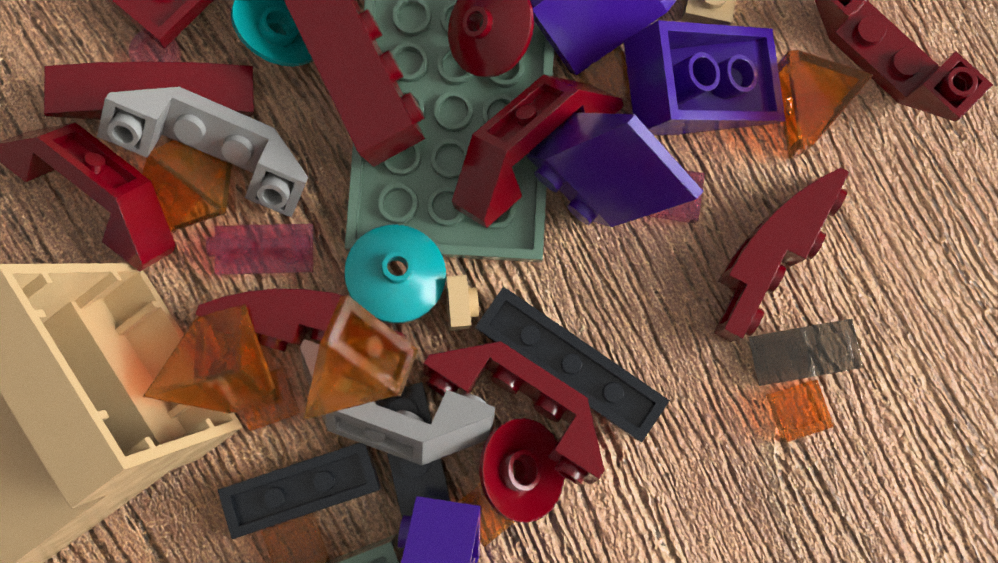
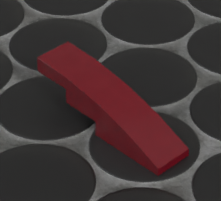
[44,61,254,120]

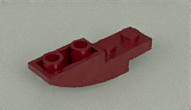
[714,168,850,342]
[195,289,407,361]

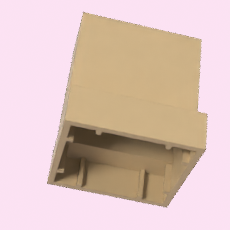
[0,263,243,563]

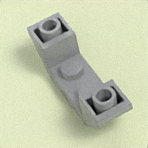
[97,87,308,218]
[300,339,495,466]

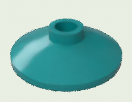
[231,0,313,67]
[344,225,446,323]

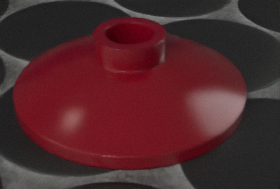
[448,0,534,78]
[479,418,565,523]

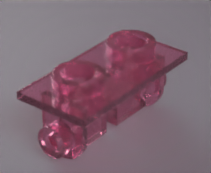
[206,223,314,275]

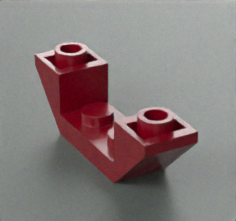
[814,0,993,122]
[451,74,624,228]
[0,122,176,272]
[423,341,605,485]

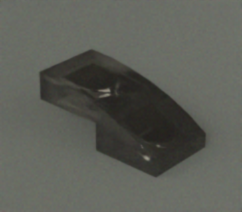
[749,319,863,386]

